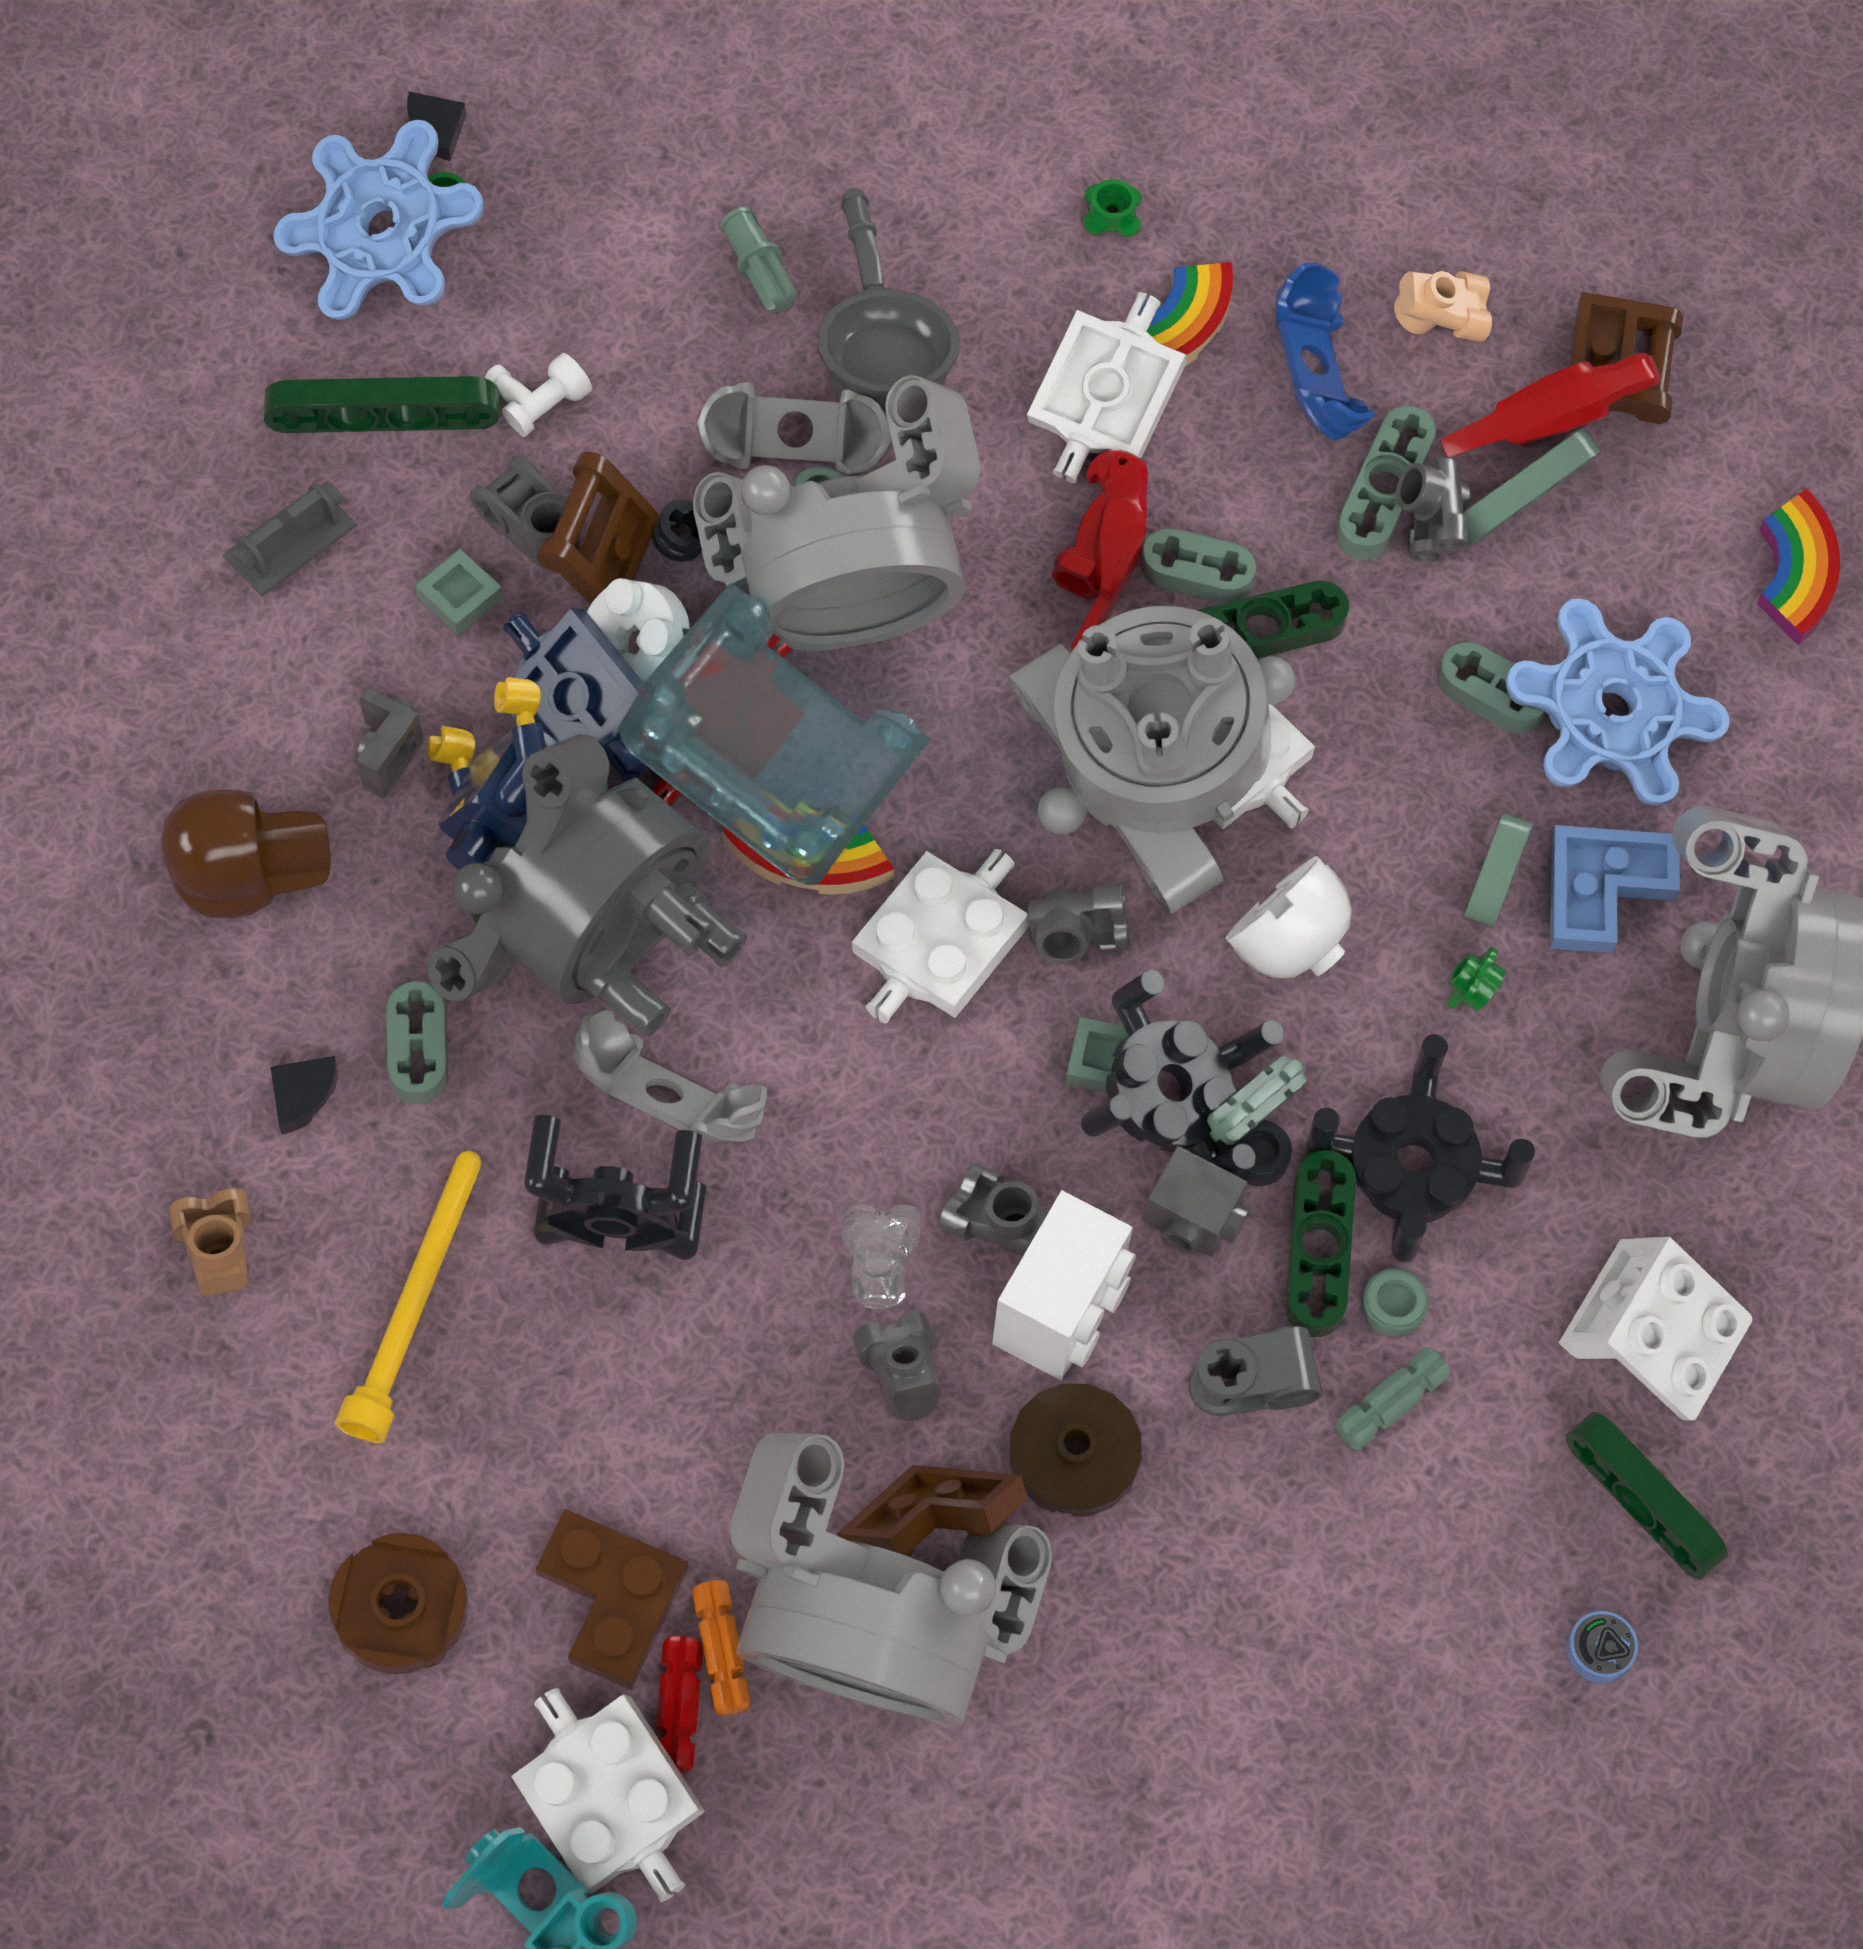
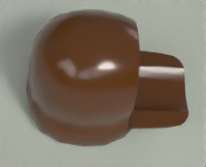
[161,790,331,918]

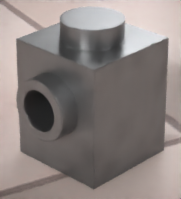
[1143,1146,1250,1257]

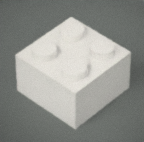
[992,1190,1136,1381]

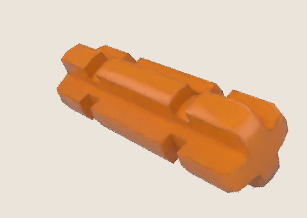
[692,1580,751,1716]

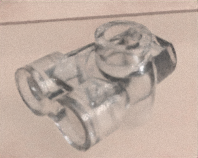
[842,1204,922,1309]

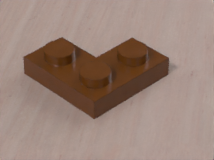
[837,1465,1028,1557]
[536,1509,689,1690]

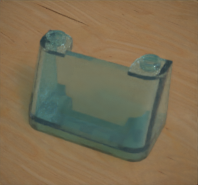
[619,583,931,885]

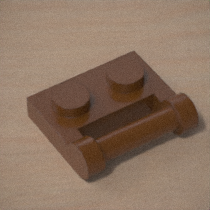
[1569,292,1683,424]
[537,451,660,605]

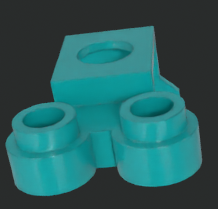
[442,1827,637,1949]

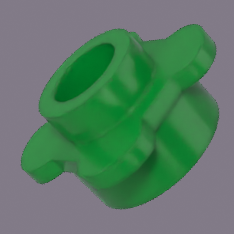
[1083,179,1142,237]
[1446,946,1506,1011]

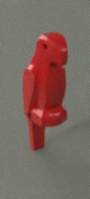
[1440,353,1661,458]
[1052,450,1148,652]

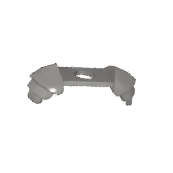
[697,382,891,476]
[573,1008,767,1144]

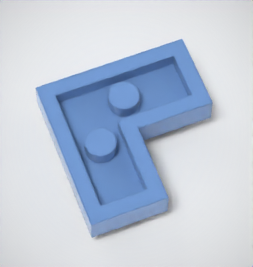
[1550,825,1680,953]

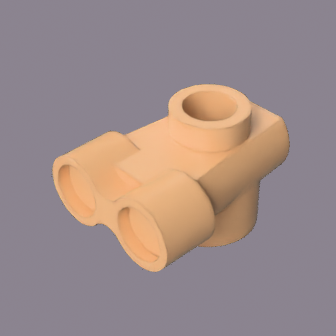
[1394,271,1492,343]

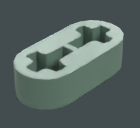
[1141,528,1256,603]
[1437,642,1545,733]
[1464,813,1533,928]
[386,981,448,1104]

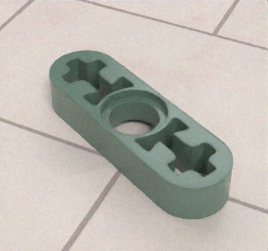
[1336,406,1436,560]
[1463,427,1602,547]

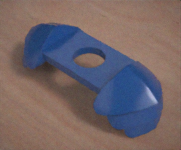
[1275,262,1375,441]

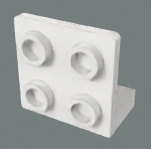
[1559,1237,1752,1420]

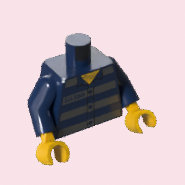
[427,677,558,870]

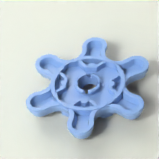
[273,120,484,320]
[1506,599,1730,806]

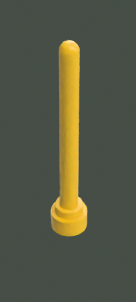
[334,1150,481,1444]

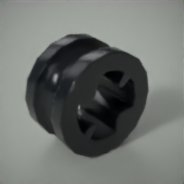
[652,499,702,562]

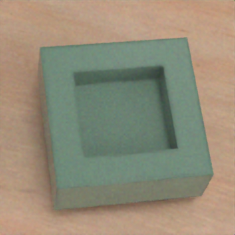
[415,549,503,636]
[1065,1017,1128,1093]

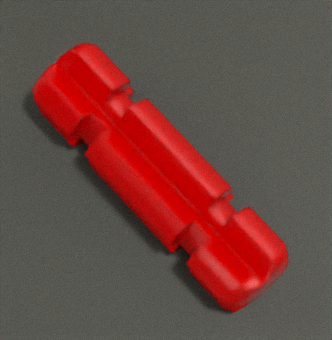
[656,1636,703,1773]

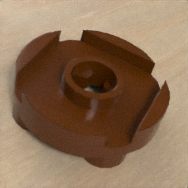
[329,1533,468,1674]

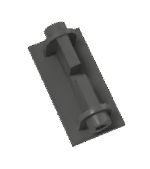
[223,481,357,597]

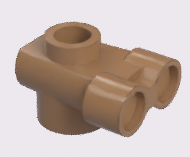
[168,1188,252,1296]

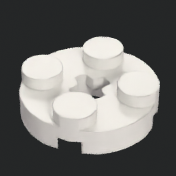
[587,578,690,702]

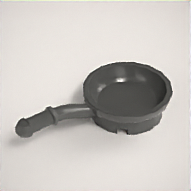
[818,188,959,416]

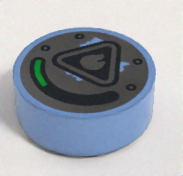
[1566,1611,1638,1684]

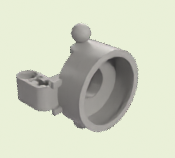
[693,375,981,651]
[1600,806,1863,1138]
[730,1431,1052,1725]

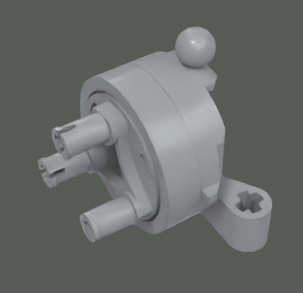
[1007,606,1296,915]

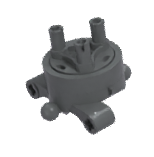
[427,734,747,1037]

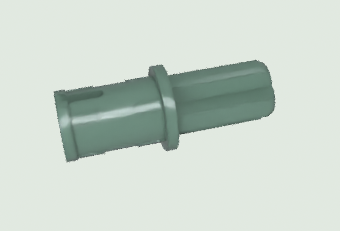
[720,207,796,314]

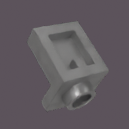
[356,688,424,799]

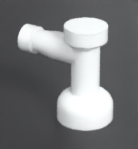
[485,353,593,437]

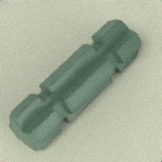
[1207,1055,1307,1145]
[1335,1347,1450,1450]

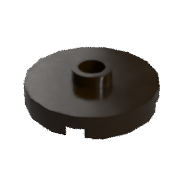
[1009,1383,1142,1517]

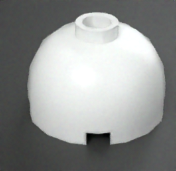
[1225,856,1352,978]

